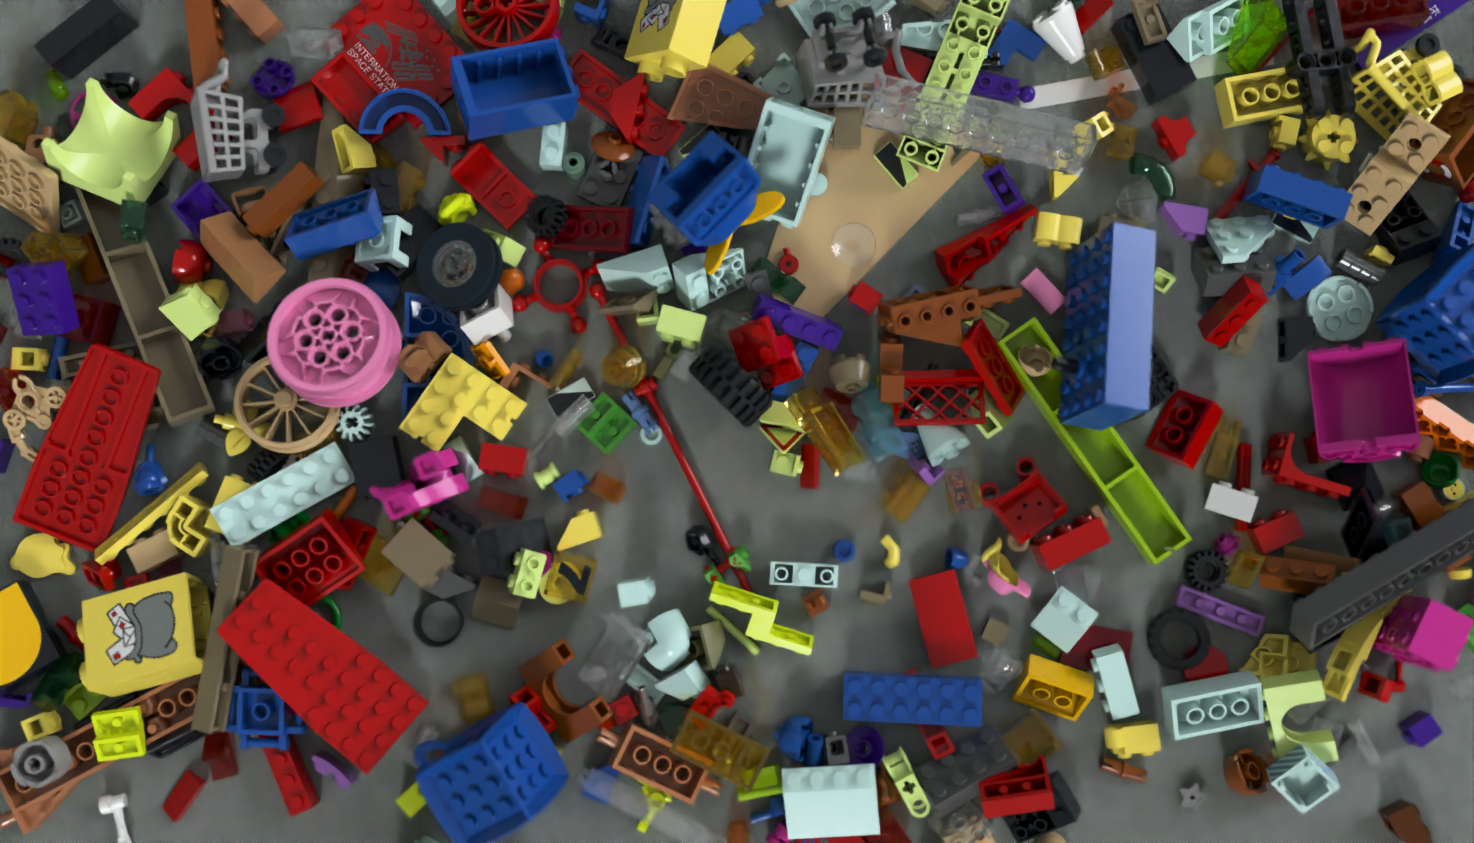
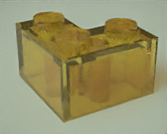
[20,232,89,278]

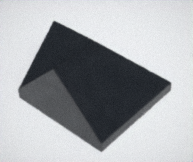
[1325,462,1385,511]

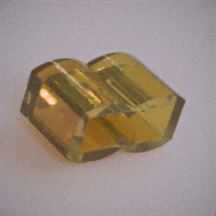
[453,671,495,724]

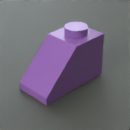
[1157,201,1209,241]

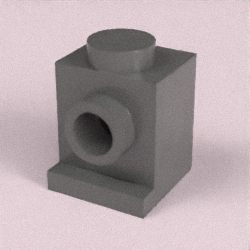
[822,731,850,766]

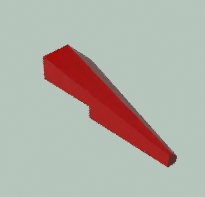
[934,205,1037,287]

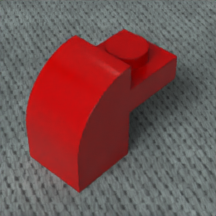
[509,684,557,734]

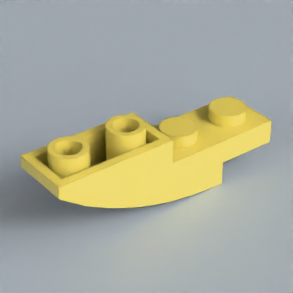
[1323,614,1384,702]

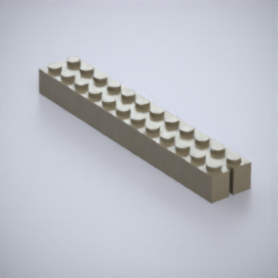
[74,186,216,427]

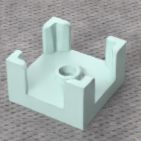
[753,52,806,105]
[354,215,413,272]

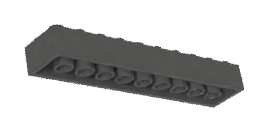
[1290,498,1474,650]

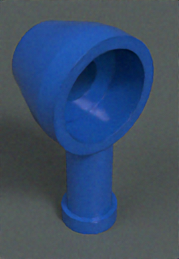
[945,547,968,571]
[750,794,785,825]

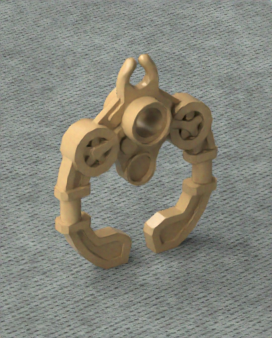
[2,374,69,463]

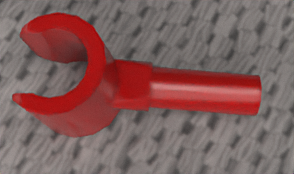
[1391,661,1406,692]

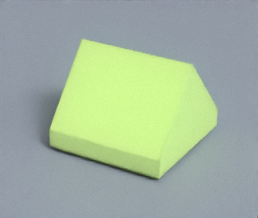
[1154,266,1177,294]

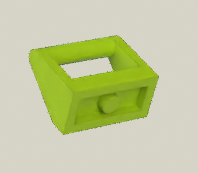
[735,763,783,802]

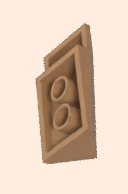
[200,211,286,304]

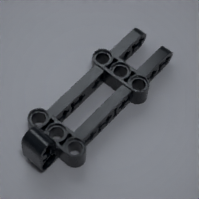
[1281,0,1357,119]

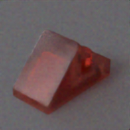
[202,731,239,781]

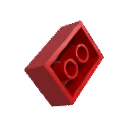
[1029,514,1112,571]

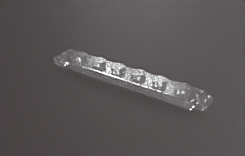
[575,767,729,843]

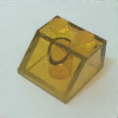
[0,89,40,151]

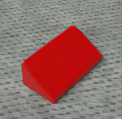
[1075,0,1115,36]
[800,444,820,489]
[162,769,207,823]

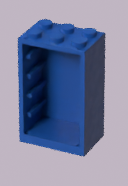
[450,37,580,141]

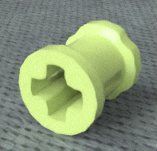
[533,462,562,490]

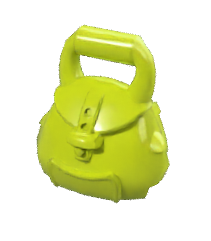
[437,192,478,226]

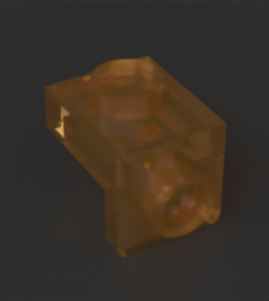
[1106,83,1138,118]
[587,470,627,505]

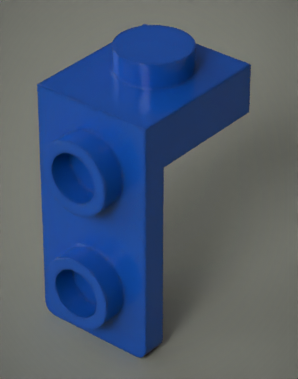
[573,0,613,26]

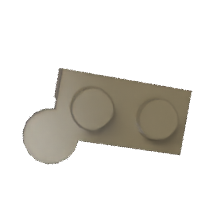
[1129,0,1169,46]

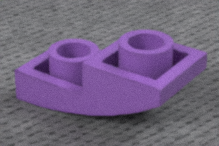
[311,751,358,790]

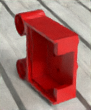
[979,457,1067,546]

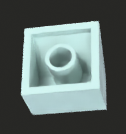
[1030,585,1099,654]

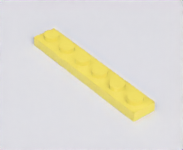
[94,462,209,565]

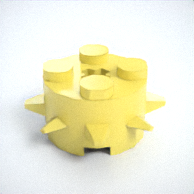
[1297,110,1359,170]

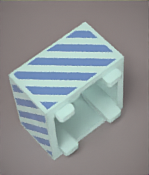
[1266,742,1340,814]

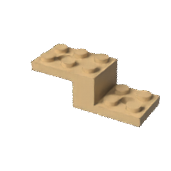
[1345,111,1451,236]

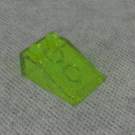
[1225,0,1287,76]

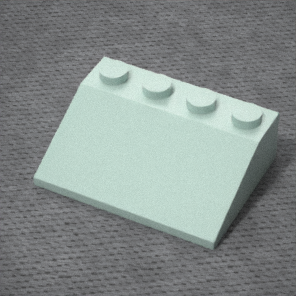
[781,763,880,839]

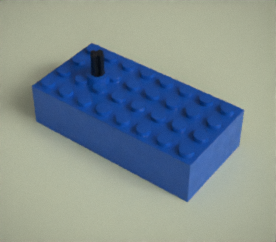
[1051,222,1156,431]

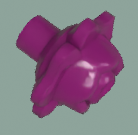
[1213,531,1240,557]

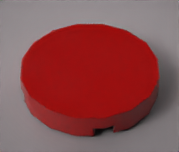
[1182,646,1228,682]

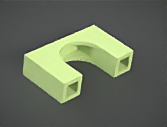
[1260,669,1339,763]

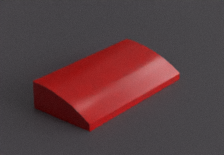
[310,50,407,146]
[908,568,978,668]

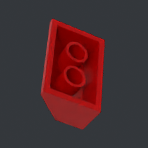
[1144,389,1224,470]

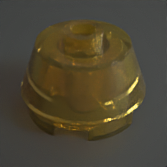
[601,345,646,389]

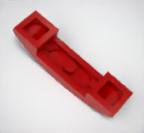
[904,668,956,761]

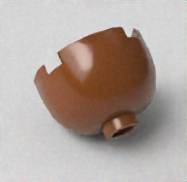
[1223,748,1270,796]

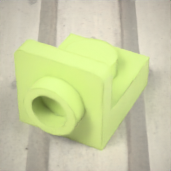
[769,450,804,477]

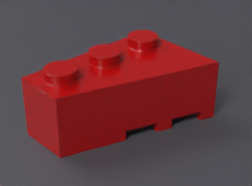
[978,754,1055,819]

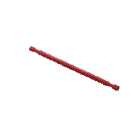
[1254,7,1315,73]

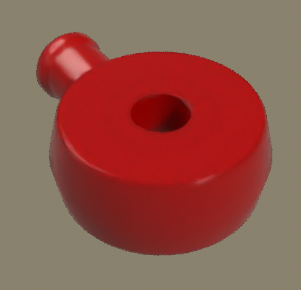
[778,247,799,275]

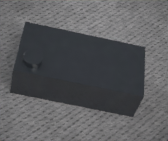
[33,0,140,79]
[1110,3,1197,106]

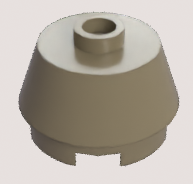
[828,353,873,393]

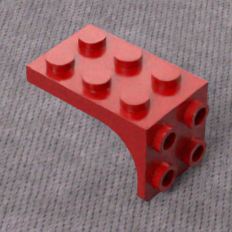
[450,141,538,231]
[1261,431,1351,499]

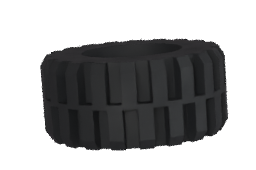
[688,343,773,428]

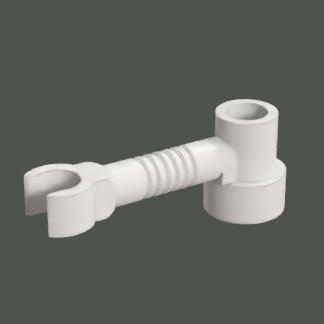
[98,793,132,843]

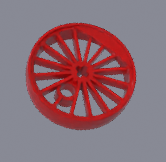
[456,0,560,51]

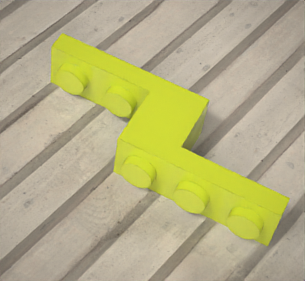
[709,581,814,656]

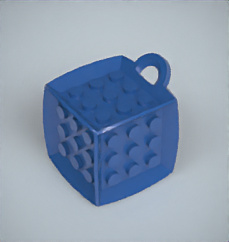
[1376,243,1474,384]
[414,702,569,843]

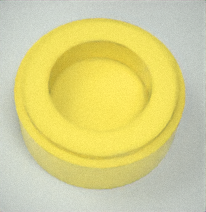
[1447,566,1473,580]

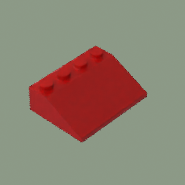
[255,507,366,607]

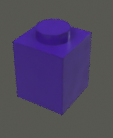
[1397,710,1444,748]

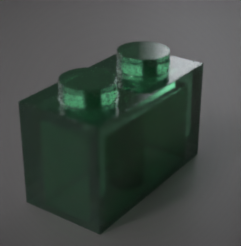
[118,199,151,244]

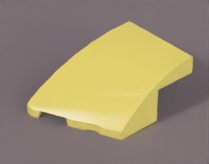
[1239,633,1318,681]

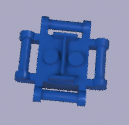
[226,666,307,750]

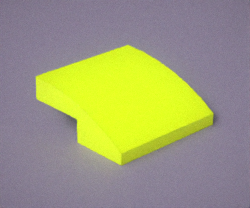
[91,706,146,762]

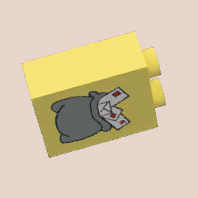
[624,0,726,82]
[76,572,212,697]

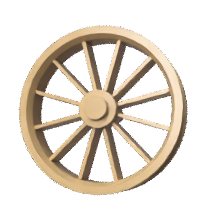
[234,356,341,454]

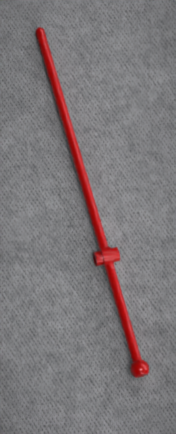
[589,282,754,593]

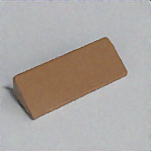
[1284,545,1362,573]

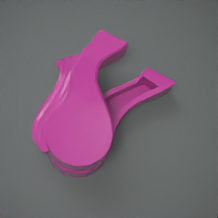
[369,448,470,521]

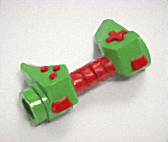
[404,507,451,546]
[703,545,751,585]

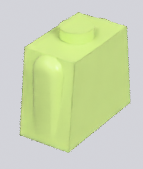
[158,284,221,341]

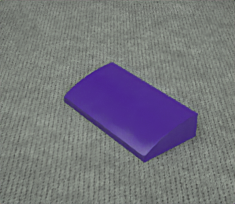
[170,177,246,241]

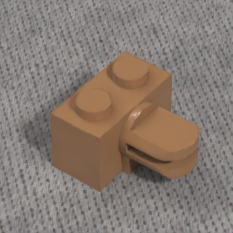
[398,331,453,383]

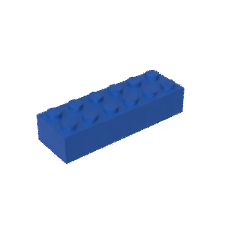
[843,670,982,727]

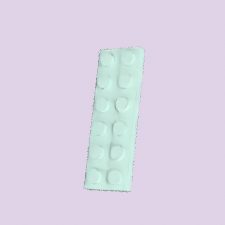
[209,442,355,545]

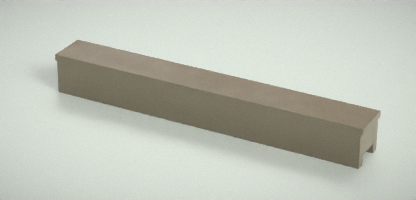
[191,545,259,734]

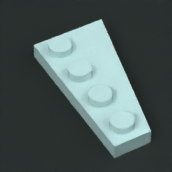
[901,19,988,59]

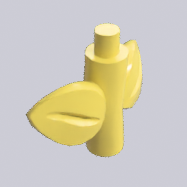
[213,400,272,456]

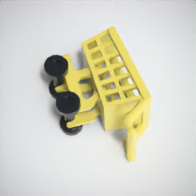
[1350,28,1465,142]

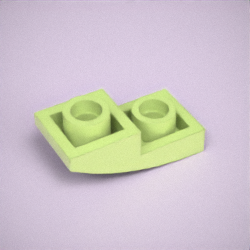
[759,400,811,433]

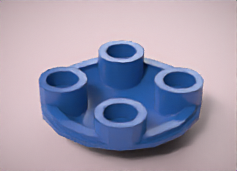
[358,268,400,309]

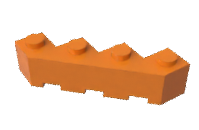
[1412,384,1474,470]

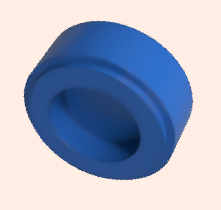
[833,539,855,562]

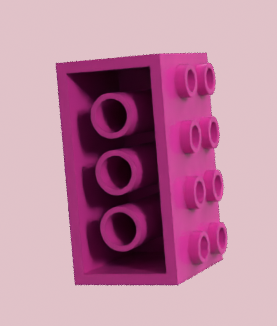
[1372,594,1474,672]

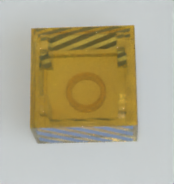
[997,707,1064,765]

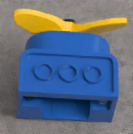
[646,130,785,275]

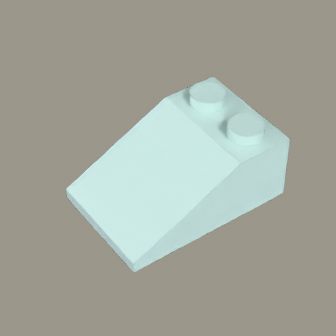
[597,244,675,294]

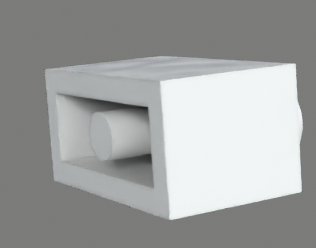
[1204,480,1259,523]

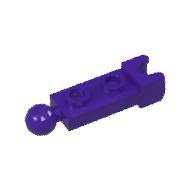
[970,70,1036,103]

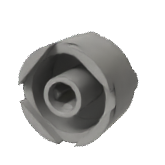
[11,736,73,788]

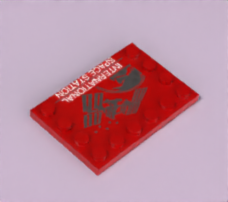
[327,0,465,130]

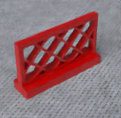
[893,369,986,426]

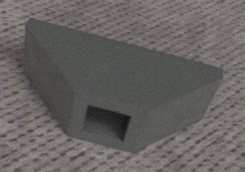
[424,565,480,599]

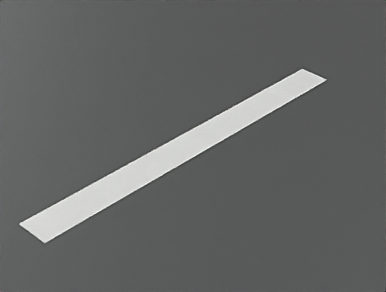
[1019,43,1275,111]

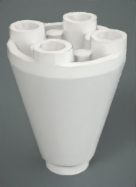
[1032,0,1086,64]

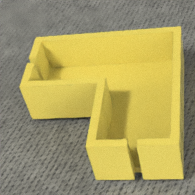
[399,352,527,452]

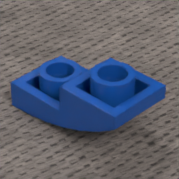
[1283,254,1332,301]

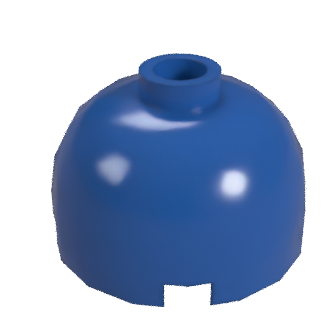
[774,715,814,762]

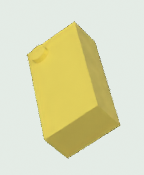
[1214,67,1304,129]

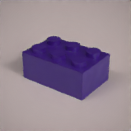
[6,260,81,336]

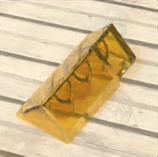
[784,386,866,476]
[669,709,771,792]

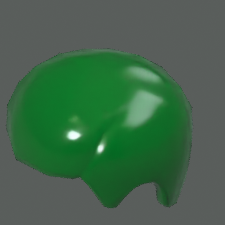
[1421,452,1459,489]

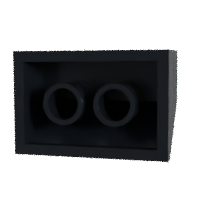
[237,300,283,364]

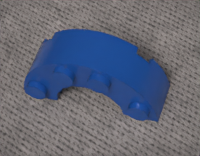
[358,88,451,135]

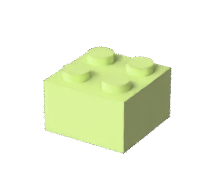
[656,304,708,349]

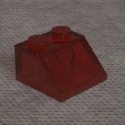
[54,293,121,347]

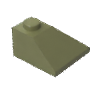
[680,619,726,671]

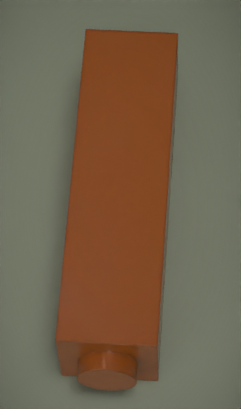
[242,161,325,239]

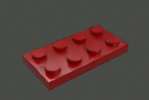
[960,318,1025,417]

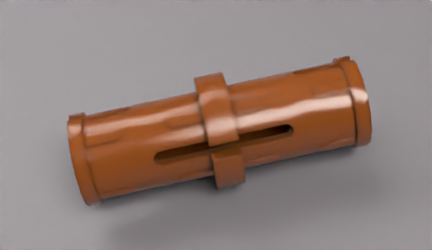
[1099,755,1147,784]

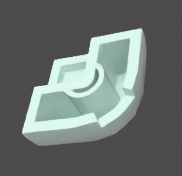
[639,608,692,671]

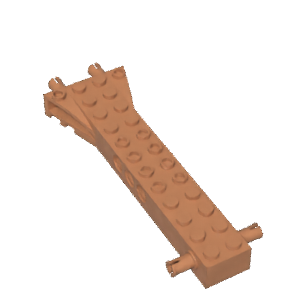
[0,657,266,835]

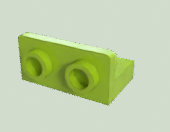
[56,677,109,721]

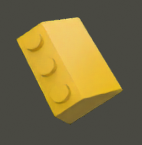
[1012,653,1094,722]

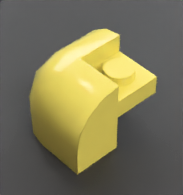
[165,495,220,558]

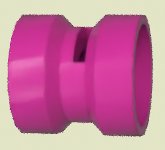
[765,820,794,843]

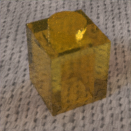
[1197,149,1238,187]

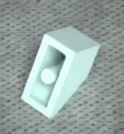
[654,660,711,701]

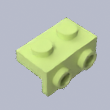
[507,548,547,599]

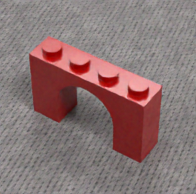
[127,67,232,172]

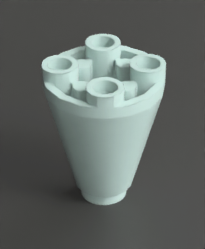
[915,403,971,467]

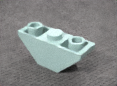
[769,561,839,588]

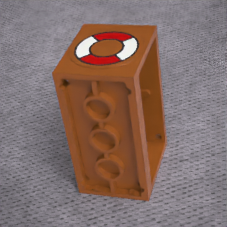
[1410,78,1474,190]

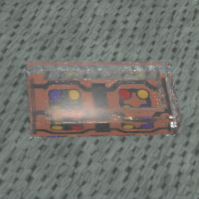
[944,465,978,514]

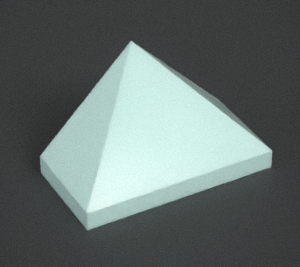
[442,435,484,483]

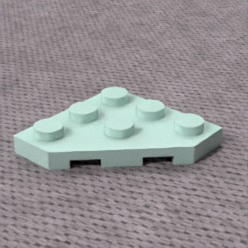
[1205,215,1276,264]

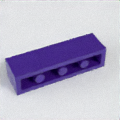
[750,293,844,352]

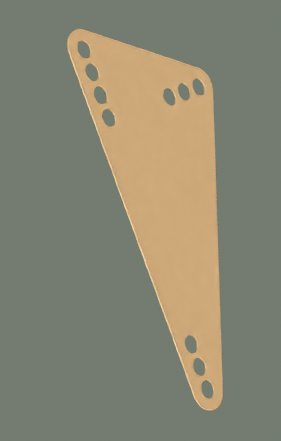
[736,37,981,378]

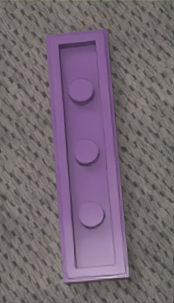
[1172,584,1266,638]

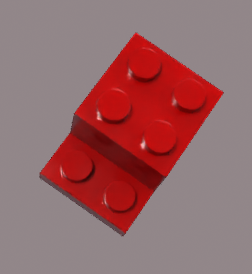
[727,315,804,391]

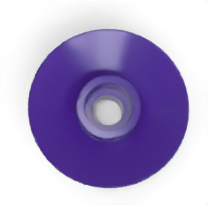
[846,726,885,768]

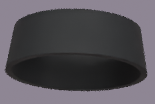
[413,598,463,648]

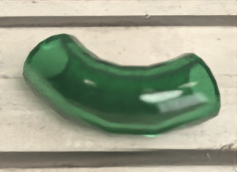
[1129,152,1176,200]

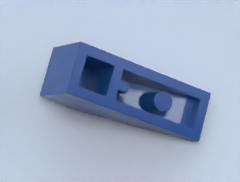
[1432,200,1474,262]
[770,341,819,405]

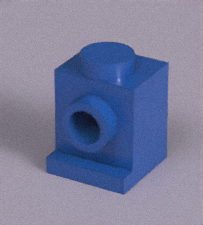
[552,469,590,503]

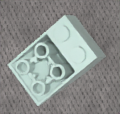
[672,248,746,312]

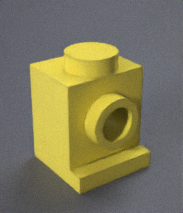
[1269,115,1301,152]
[11,347,51,372]

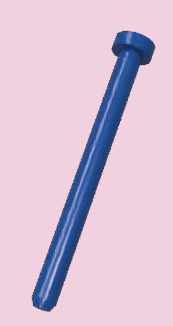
[1413,381,1474,397]

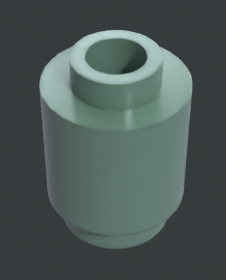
[562,152,587,179]

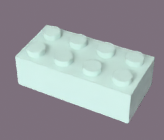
[1161,670,1264,740]

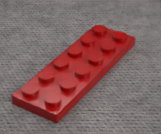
[568,48,687,157]

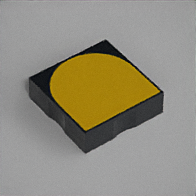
[0,579,70,699]

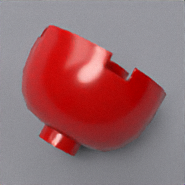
[172,238,213,284]

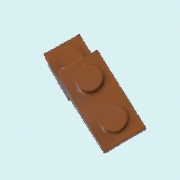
[877,332,905,403]

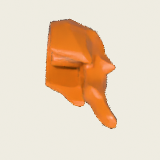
[499,268,525,296]

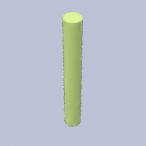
[705,605,761,656]

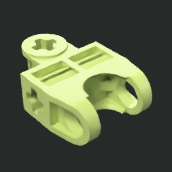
[882,746,930,818]

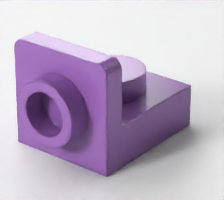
[906,455,945,487]

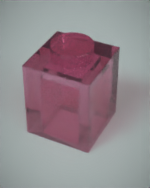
[217,308,255,337]

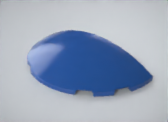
[402,292,472,422]

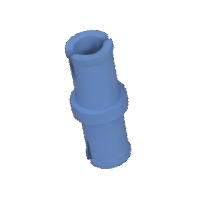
[622,391,658,434]

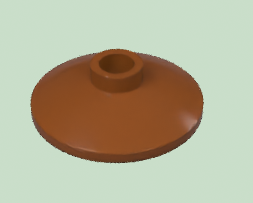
[591,131,635,162]

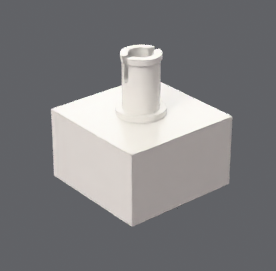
[460,283,514,346]

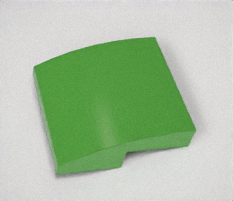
[573,391,638,456]

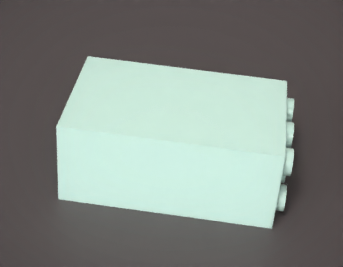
[747,96,836,229]

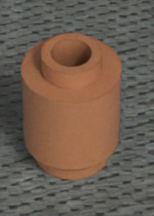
[1405,434,1434,464]

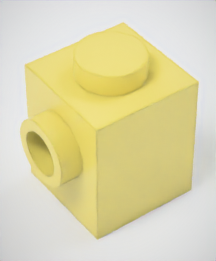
[20,709,63,742]

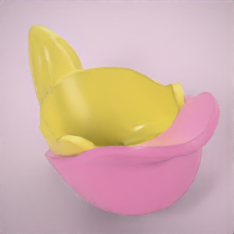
[981,537,1031,598]

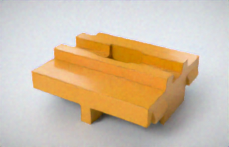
[470,340,511,380]

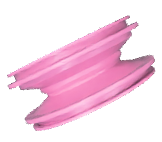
[267,278,402,408]

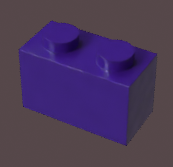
[982,163,1026,215]

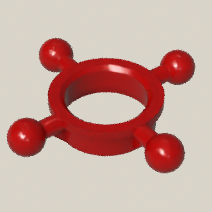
[512,236,607,334]

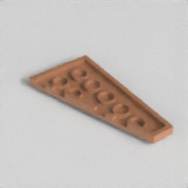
[667,63,778,130]

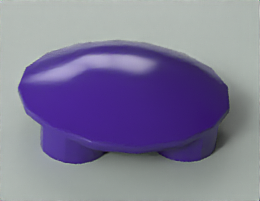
[251,58,295,99]

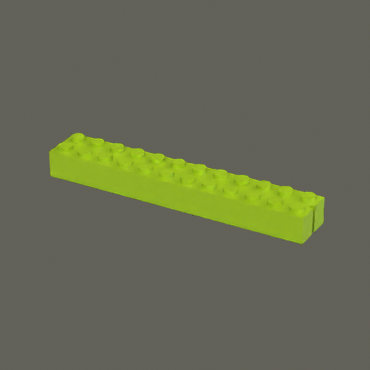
[996,317,1192,565]

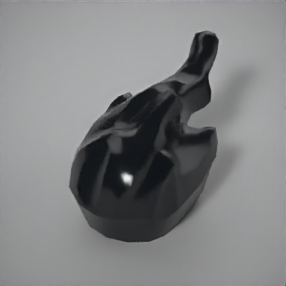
[94,72,140,100]
[685,525,721,566]

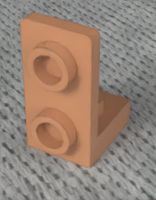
[499,361,554,391]

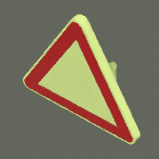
[759,424,808,454]

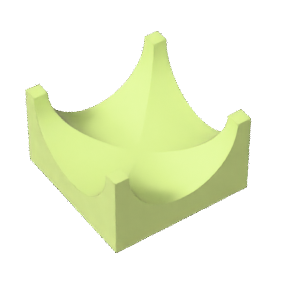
[41,78,182,212]

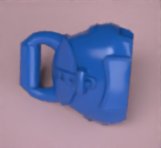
[133,444,168,497]

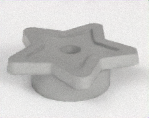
[1179,782,1208,812]

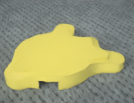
[10,532,78,578]

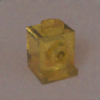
[1107,124,1139,161]

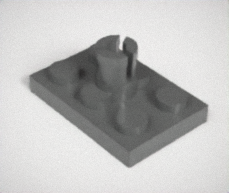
[577,149,644,207]

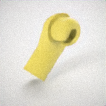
[880,534,901,569]

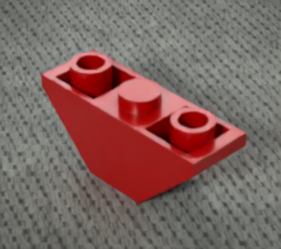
[609,73,649,145]

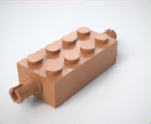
[595,721,722,805]

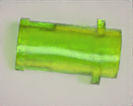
[43,70,69,100]
[1031,633,1061,658]

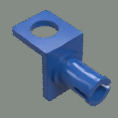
[1266,248,1306,296]

